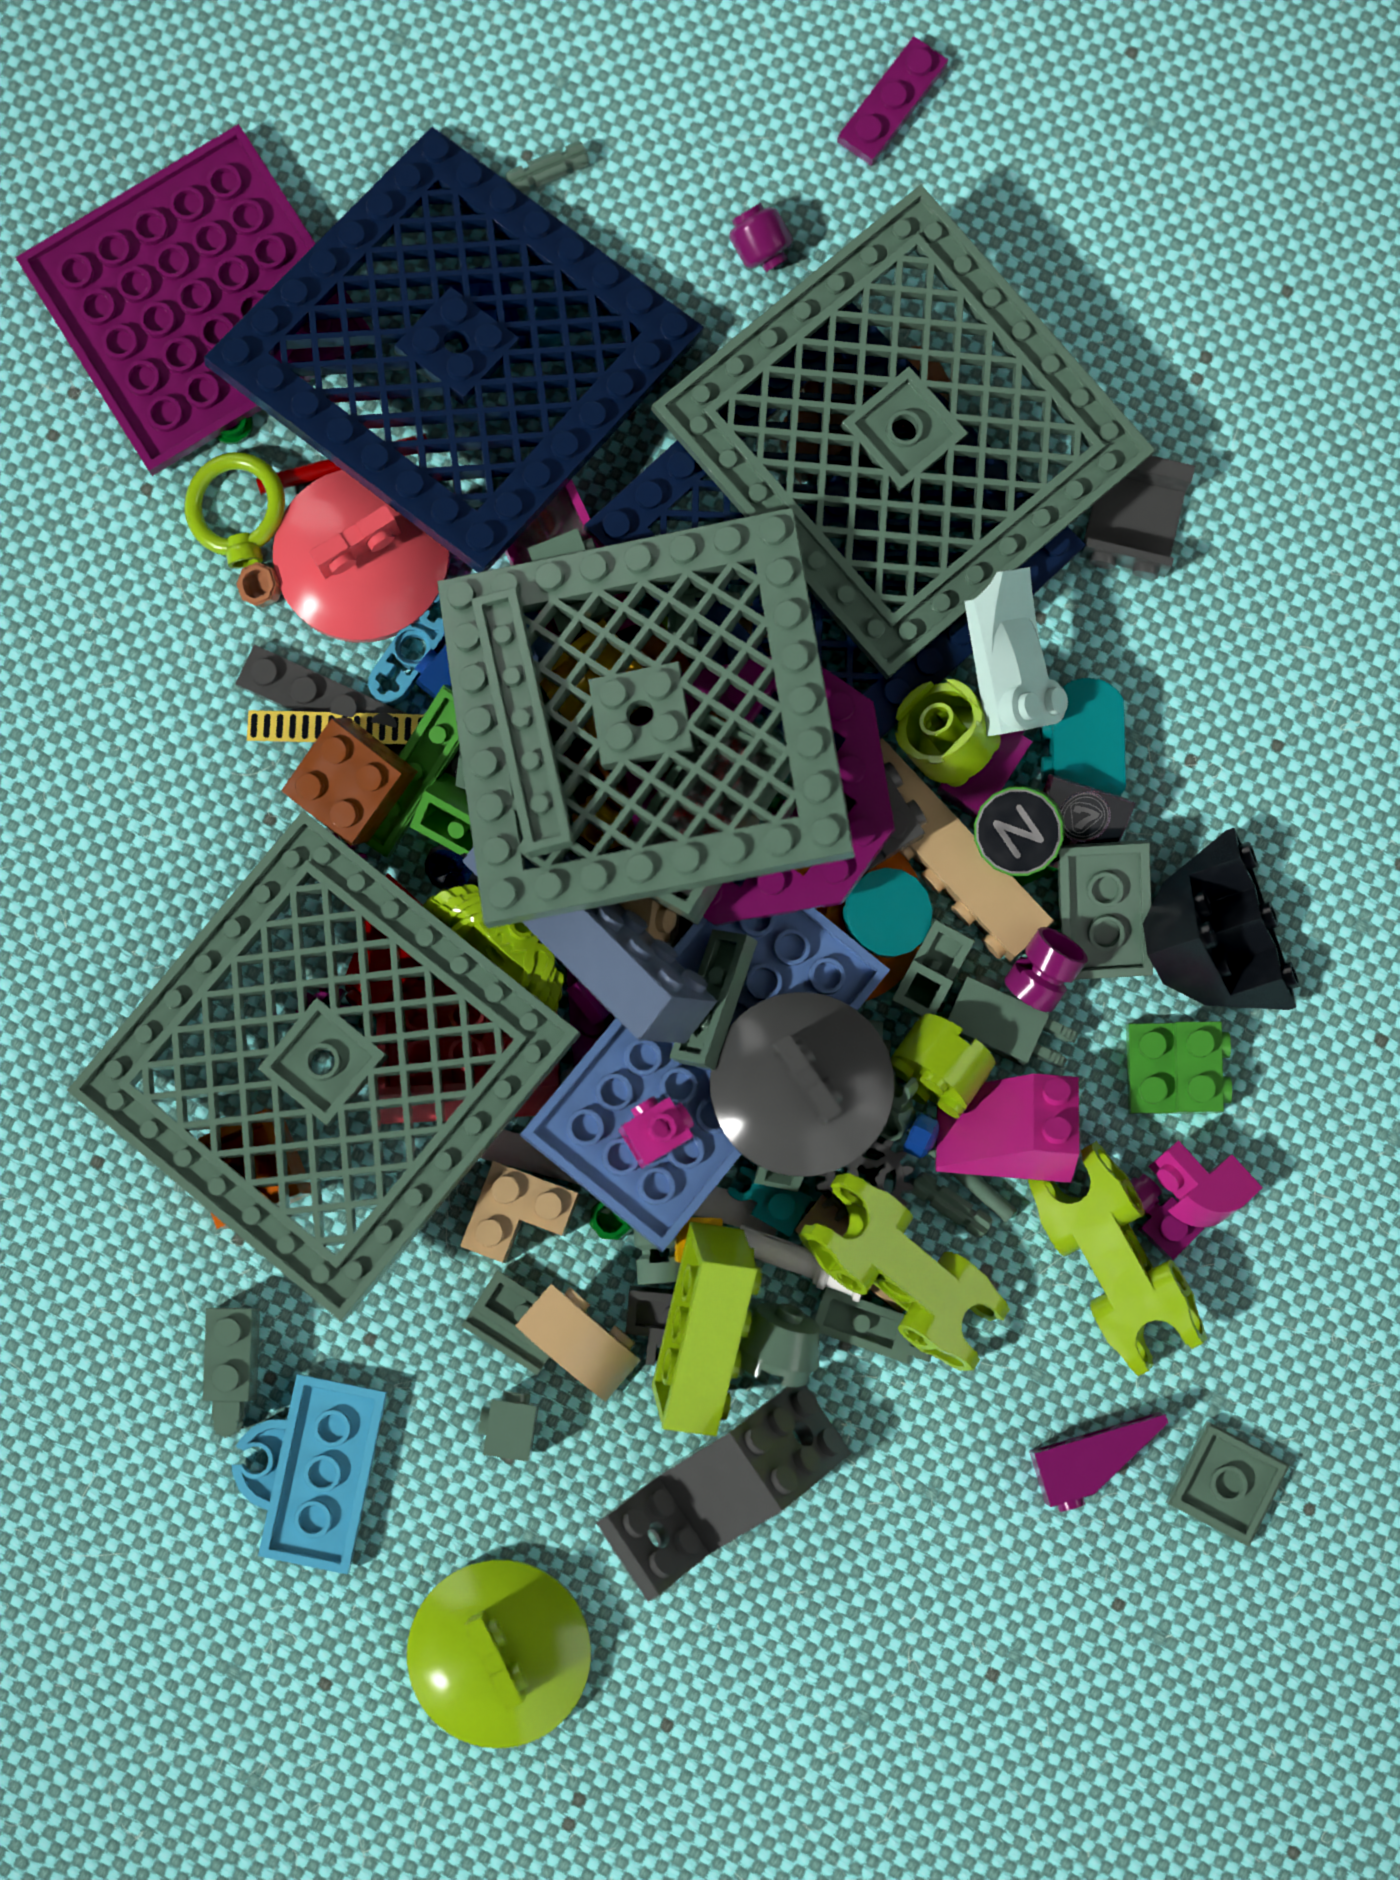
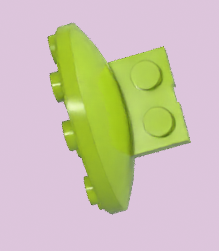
[407,1559,591,1748]

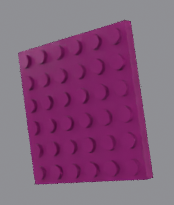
[15,124,371,476]

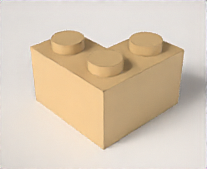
[460,1161,580,1263]

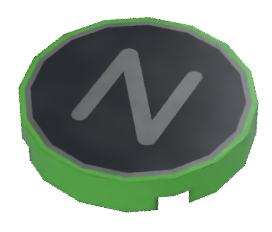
[974,786,1065,876]

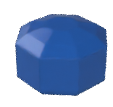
[903,1112,940,1159]

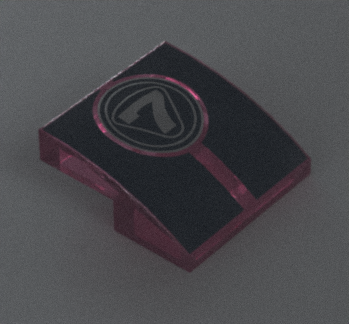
[1043,774,1136,869]

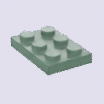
[1057,840,1153,980]

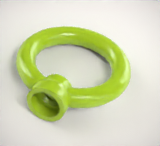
[184,452,285,569]

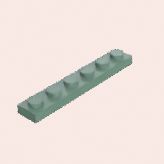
[471,587,575,858]

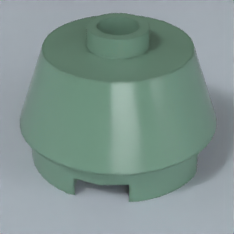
[738,1302,820,1387]

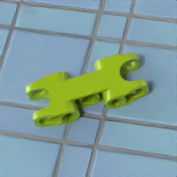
[1028,1141,1207,1376]
[799,1173,1010,1371]

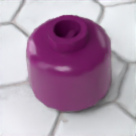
[729,203,793,272]

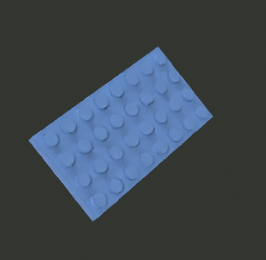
[520,879,890,1252]

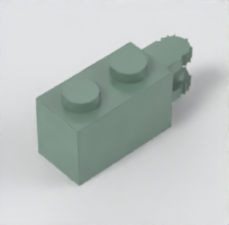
[946,974,1078,1068]
[203,1308,260,1438]

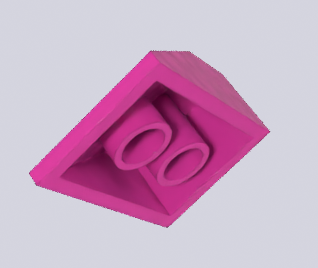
[935,1073,1079,1183]

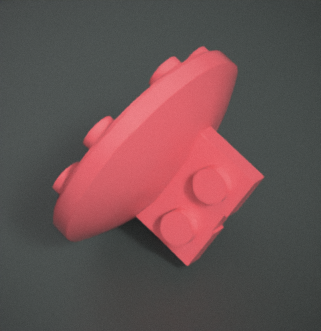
[273,470,450,643]

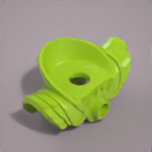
[423,884,564,1012]

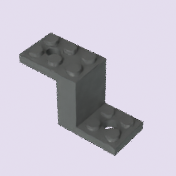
[596,1385,851,1602]

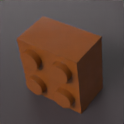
[281,718,418,846]

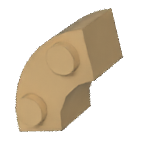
[515,1284,641,1402]

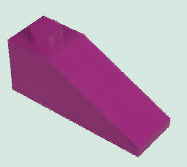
[1029,1412,1168,1512]

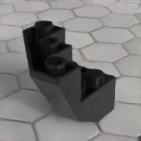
[1143,828,1299,1010]

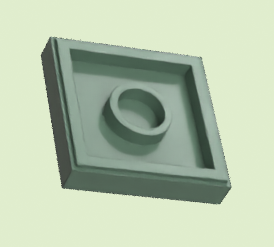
[1165,1421,1290,1547]

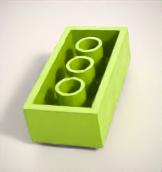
[652,1222,762,1436]

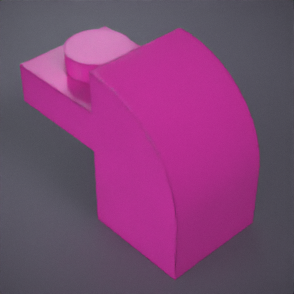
[1148,1140,1262,1227]

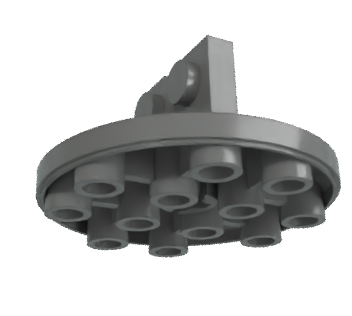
[710,992,894,1177]

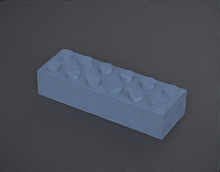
[462,827,717,1043]

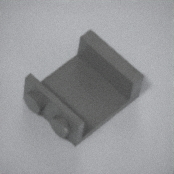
[1080,455,1195,580]

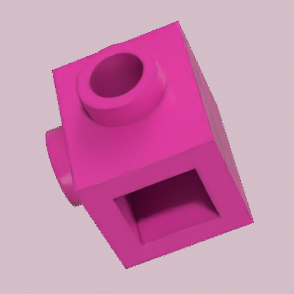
[618,1096,694,1169]

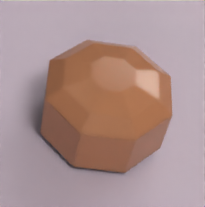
[236,562,281,608]

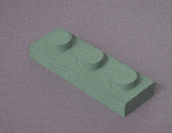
[669,929,758,1070]

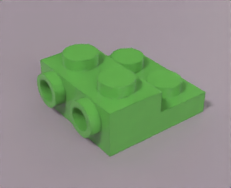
[1126,1021,1232,1114]

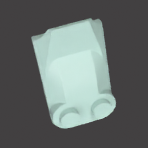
[964,567,1068,736]

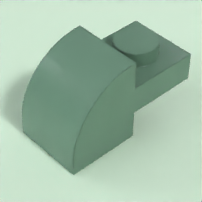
[892,919,975,1016]

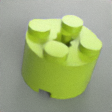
[895,679,1001,787]
[890,1013,996,1118]

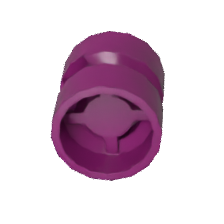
[1004,927,1088,1012]

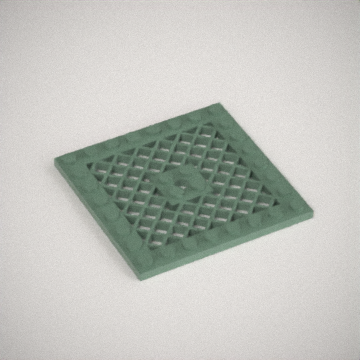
[651,184,1155,680]
[437,508,855,928]
[67,811,581,1323]

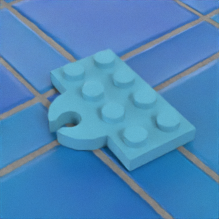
[232,1374,388,1575]

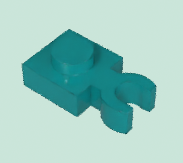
[727,1166,812,1237]

